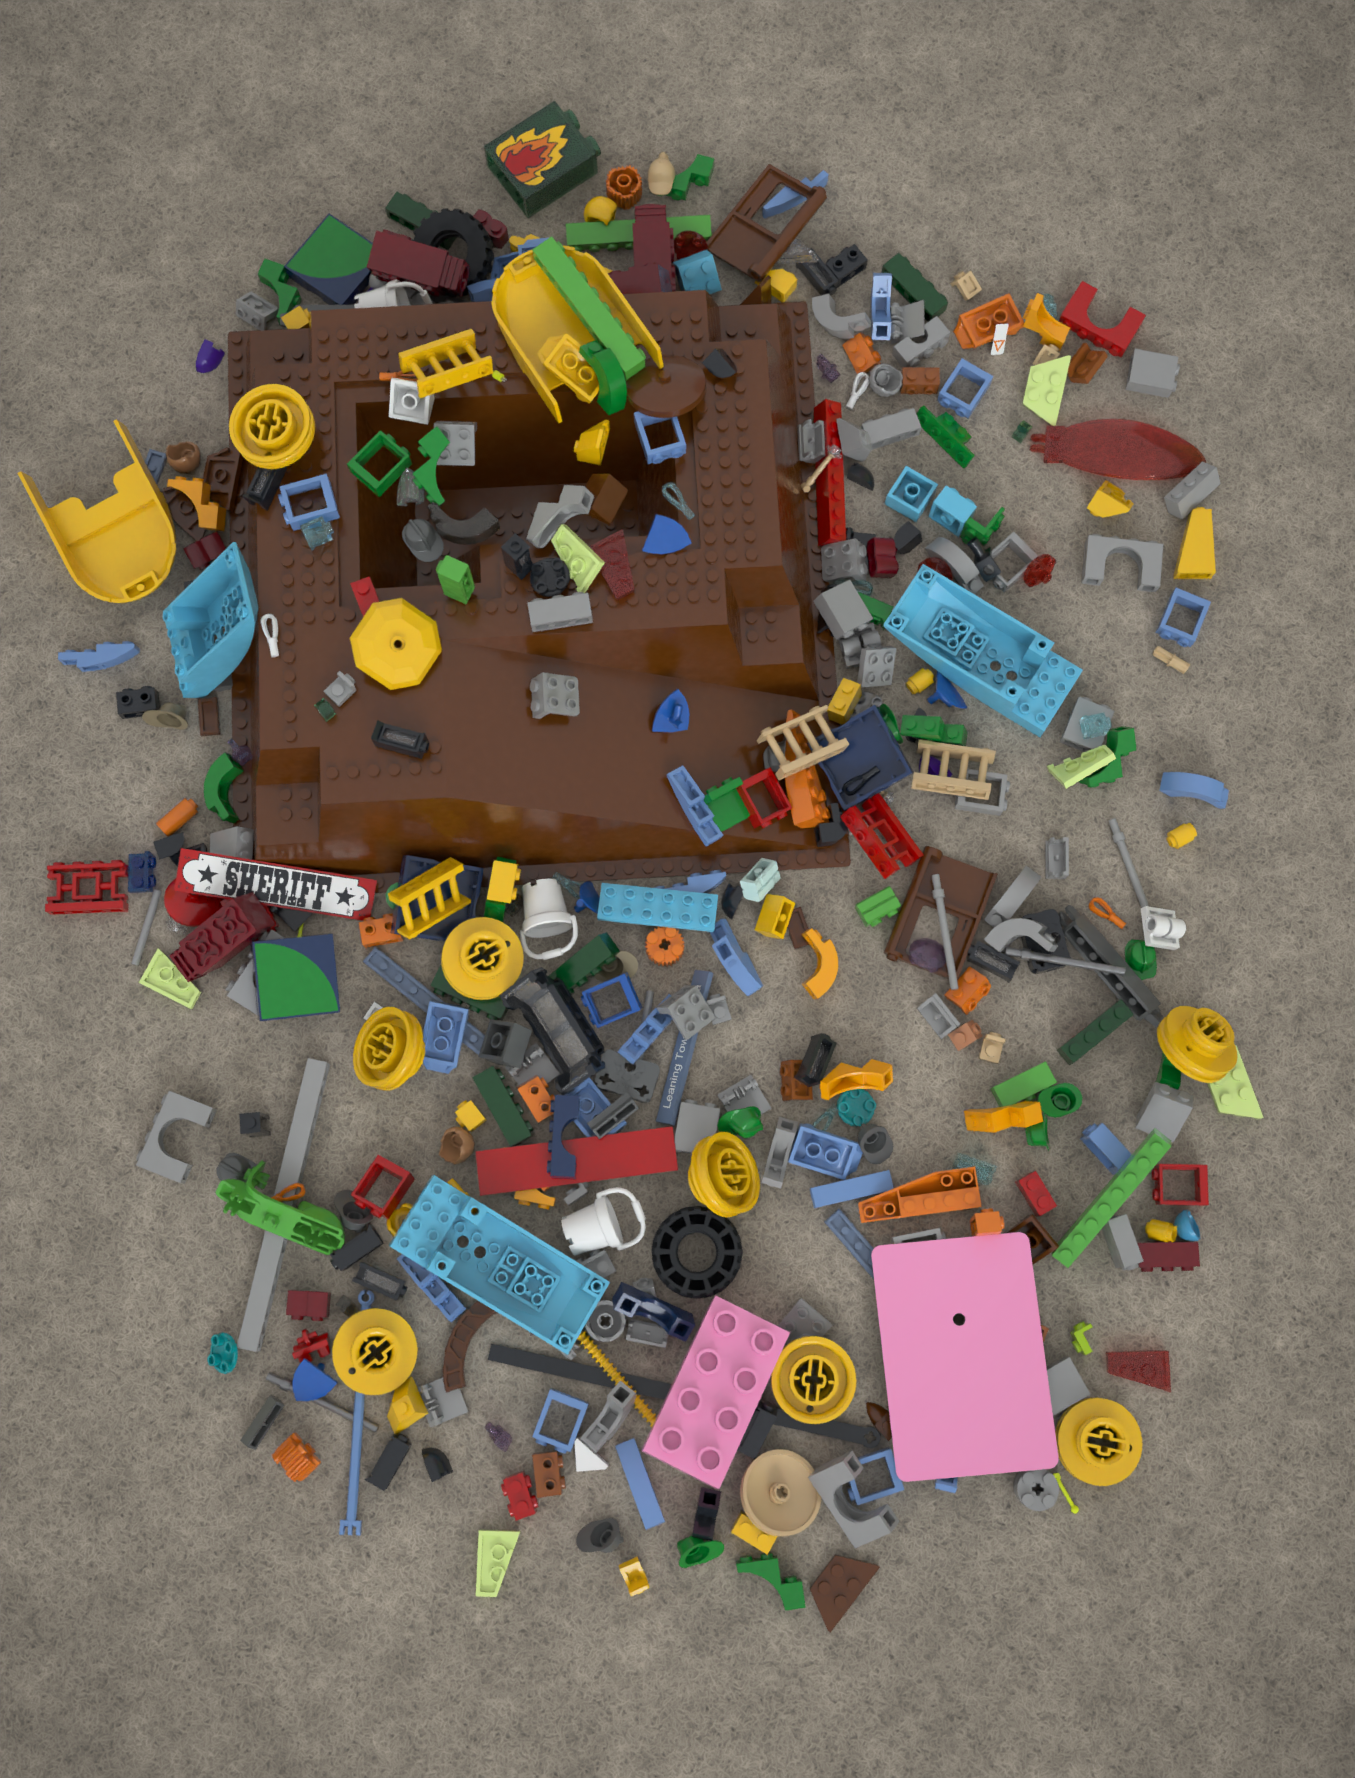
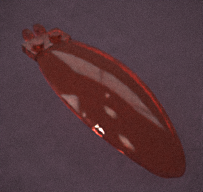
[1030,419,1206,480]

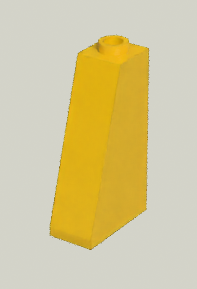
[1173,507,1216,579]

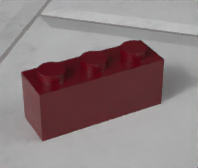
[1137,1242,1200,1272]

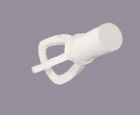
[846,372,869,410]
[261,614,279,657]

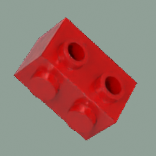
[501,1471,539,1521]

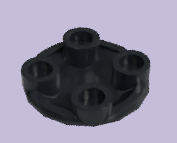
[530,558,570,597]

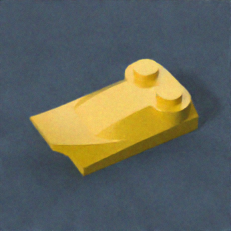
[537,333,599,404]

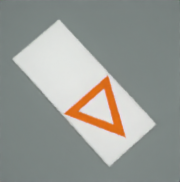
[991,324,1009,355]

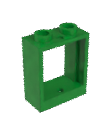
[347,430,412,497]

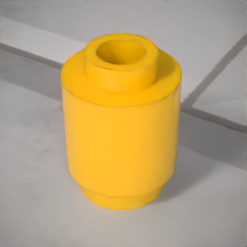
[905,668,934,695]
[1166,823,1197,849]
[1145,1219,1177,1242]

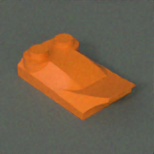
[953,293,1025,349]

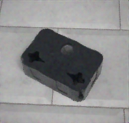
[1021,909,1071,974]

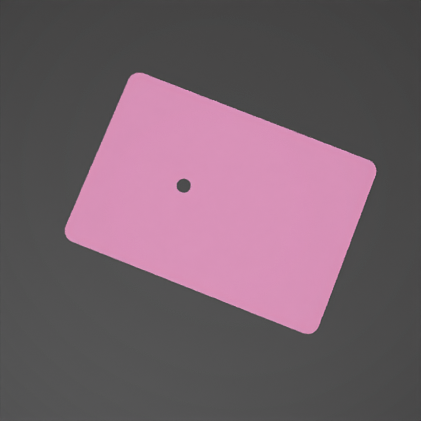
[871,1232,1059,1482]

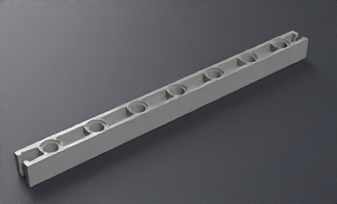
[237,1058,330,1352]

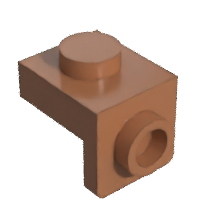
[948,1020,983,1051]

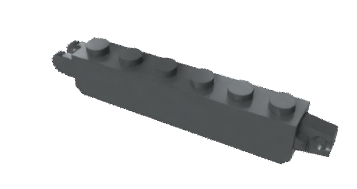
[1058,905,1164,1028]

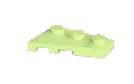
[551,524,605,593]
[1047,745,1116,789]
[139,948,201,1009]
[476,1530,520,1597]

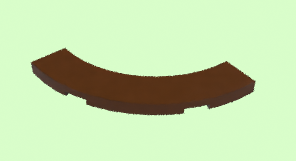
[443,1301,498,1393]

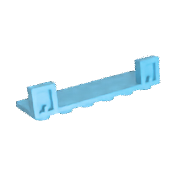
[597,883,718,932]

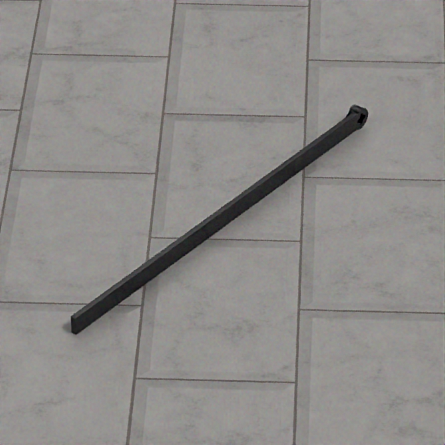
[488,1344,880,1448]

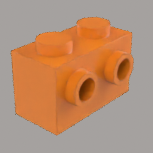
[359,913,404,948]
[516,1075,555,1123]
[970,1208,1004,1237]

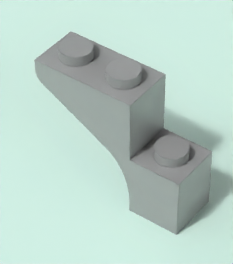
[526,485,594,548]

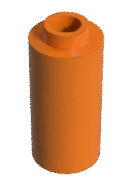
[156,798,199,837]

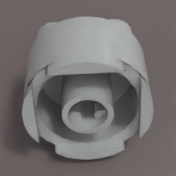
[585,1300,626,1342]
[1013,1469,1059,1511]

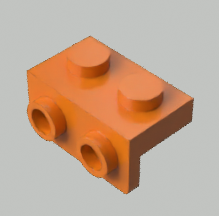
[842,332,882,374]
[945,966,991,1015]

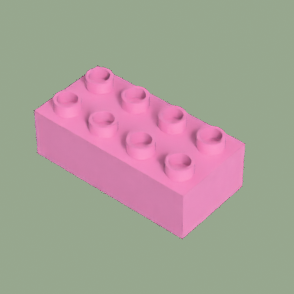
[641,1295,790,1489]

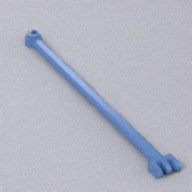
[339,1290,375,1536]

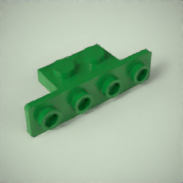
[916,406,974,469]

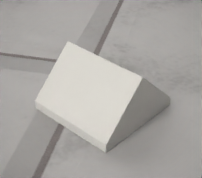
[389,377,435,424]

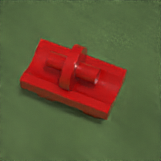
[292,1329,331,1363]

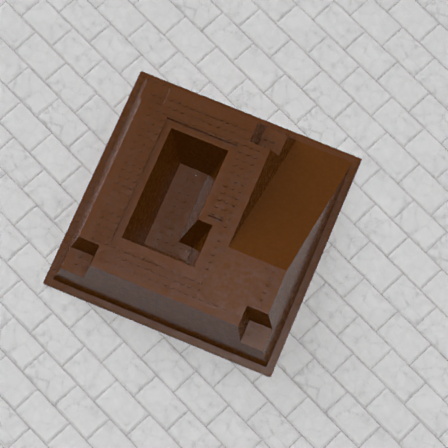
[228,290,851,893]

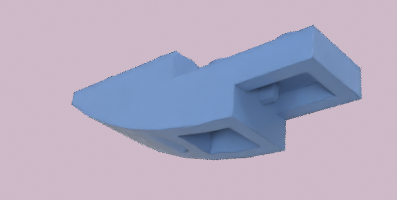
[58,641,140,672]
[654,870,726,894]
[710,919,763,996]

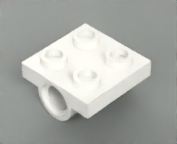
[1141,906,1186,950]

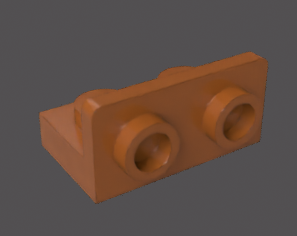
[1067,343,1108,384]
[780,1060,813,1101]

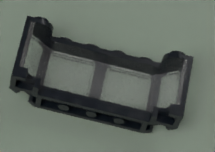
[499,967,605,1095]

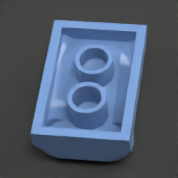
[423,1001,469,1074]
[560,1077,627,1137]
[788,1124,863,1180]

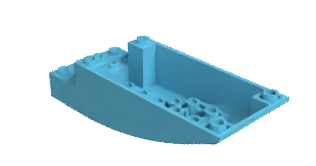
[163,542,259,698]
[883,564,1083,737]
[389,1175,610,1355]

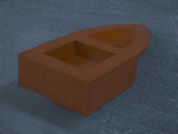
[866,1402,892,1441]

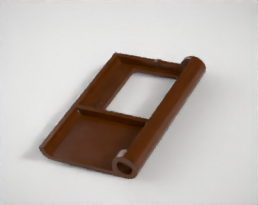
[704,164,827,282]
[884,846,998,980]

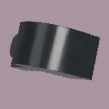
[814,803,848,847]
[692,1487,721,1541]

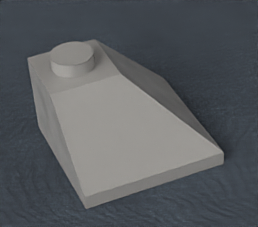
[836,418,871,462]

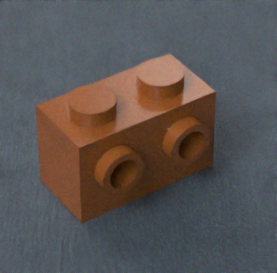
[900,367,940,395]
[532,1450,566,1498]

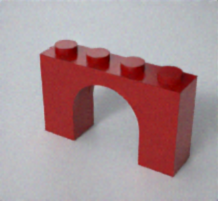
[1059,281,1146,358]

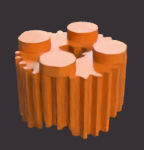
[606,165,642,210]
[645,926,684,967]
[272,1432,321,1482]

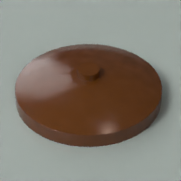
[626,355,706,418]

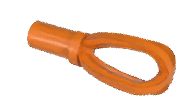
[379,370,418,381]
[1089,897,1126,929]
[270,1183,306,1202]

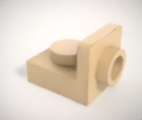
[950,271,982,301]
[1032,344,1061,365]
[978,1032,1006,1064]

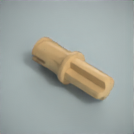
[1153,646,1190,674]

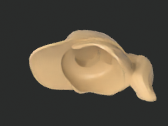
[648,152,675,195]

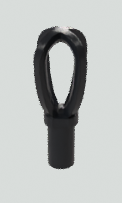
[843,766,880,796]

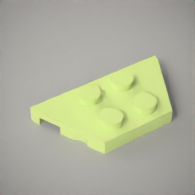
[1023,355,1071,428]
[1207,1045,1263,1119]

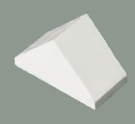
[574,1437,609,1472]

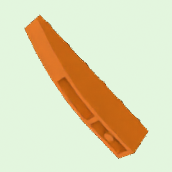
[785,709,830,828]
[858,1167,982,1223]

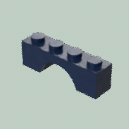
[547,1095,580,1179]
[612,1282,695,1342]

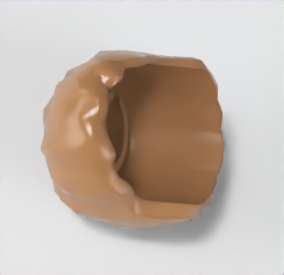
[166,441,201,474]
[439,1126,475,1165]

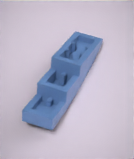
[762,170,829,218]
[666,766,723,847]
[618,994,673,1064]
[809,1170,894,1208]
[397,1254,467,1322]
[615,1438,665,1530]

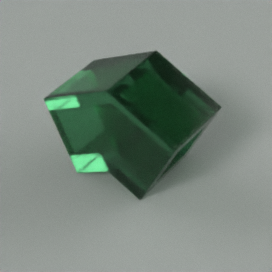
[1012,420,1033,443]
[313,698,336,722]

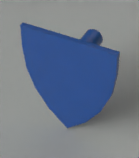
[642,514,691,554]
[927,671,967,709]
[652,688,690,732]
[574,881,600,914]
[292,1358,338,1401]

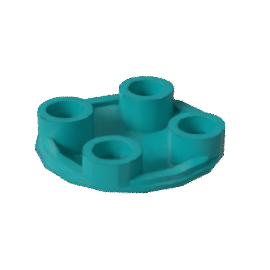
[837,1089,876,1127]
[207,1332,238,1374]

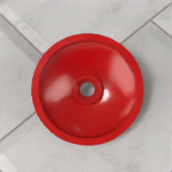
[164,878,224,927]

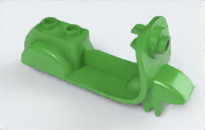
[216,1160,345,1255]

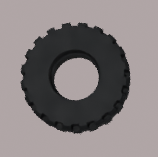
[411,208,494,297]
[652,1206,743,1299]

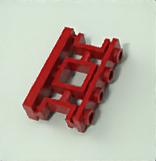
[841,793,923,879]
[45,860,129,915]

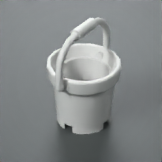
[354,279,433,308]
[520,879,578,960]
[561,1187,646,1256]

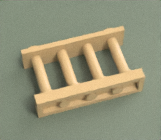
[756,705,849,780]
[911,740,996,800]

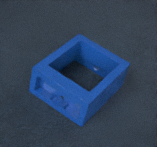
[581,972,643,1028]

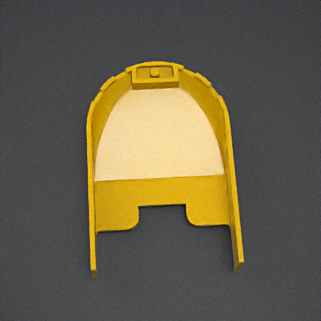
[491,245,664,423]
[18,419,176,603]

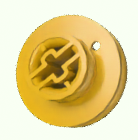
[229,384,315,469]
[441,917,524,1000]
[1157,1006,1237,1083]
[353,1007,425,1091]
[688,1132,760,1218]
[332,1308,418,1395]
[771,1336,856,1424]
[1055,1397,1142,1486]

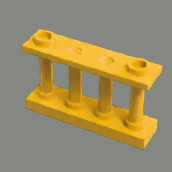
[398,329,493,398]
[388,857,471,940]

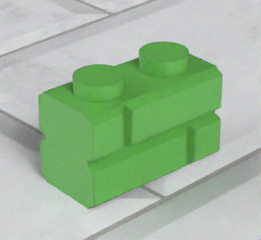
[854,886,901,927]

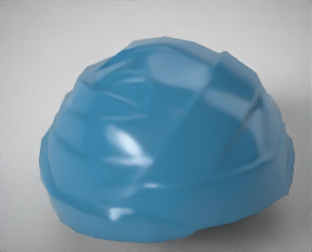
[1174,1209,1200,1242]

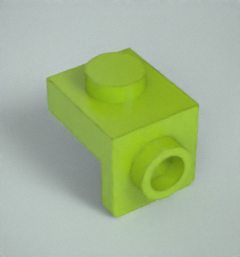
[1070,1321,1093,1355]

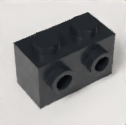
[826,244,868,288]
[116,686,160,719]

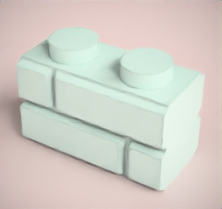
[740,858,781,902]

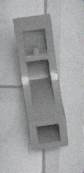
[812,294,871,339]
[925,536,984,594]
[984,866,1041,928]
[984,918,1058,953]
[762,1117,798,1189]
[580,1380,636,1453]

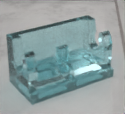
[951,1153,997,1186]

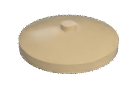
[740,1449,821,1537]

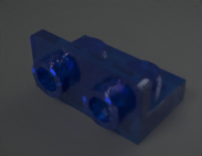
[128,851,157,893]

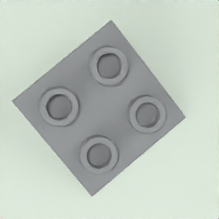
[890,300,924,344]
[505,1043,560,1085]
[718,1075,771,1115]
[778,1298,833,1340]
[418,1378,469,1428]

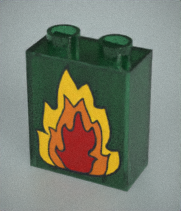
[484,101,601,218]

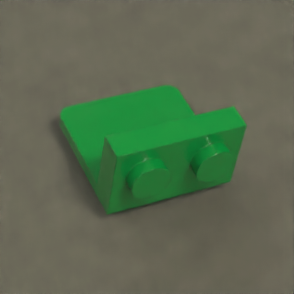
[960,507,1005,546]
[704,777,750,832]

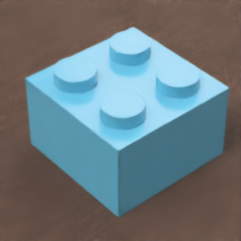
[673,250,722,295]
[885,466,938,522]
[928,485,977,537]

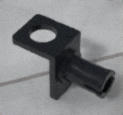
[967,537,1001,582]

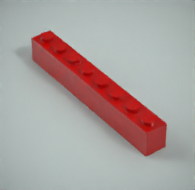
[814,399,846,547]

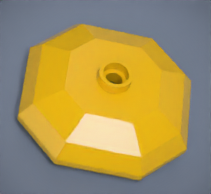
[350,598,442,690]

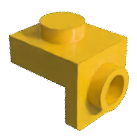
[618,1557,650,1596]

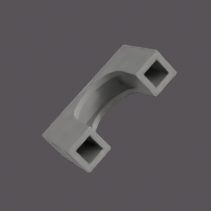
[1081,534,1163,592]
[225,929,284,1015]
[136,1091,217,1184]
[808,1451,900,1548]

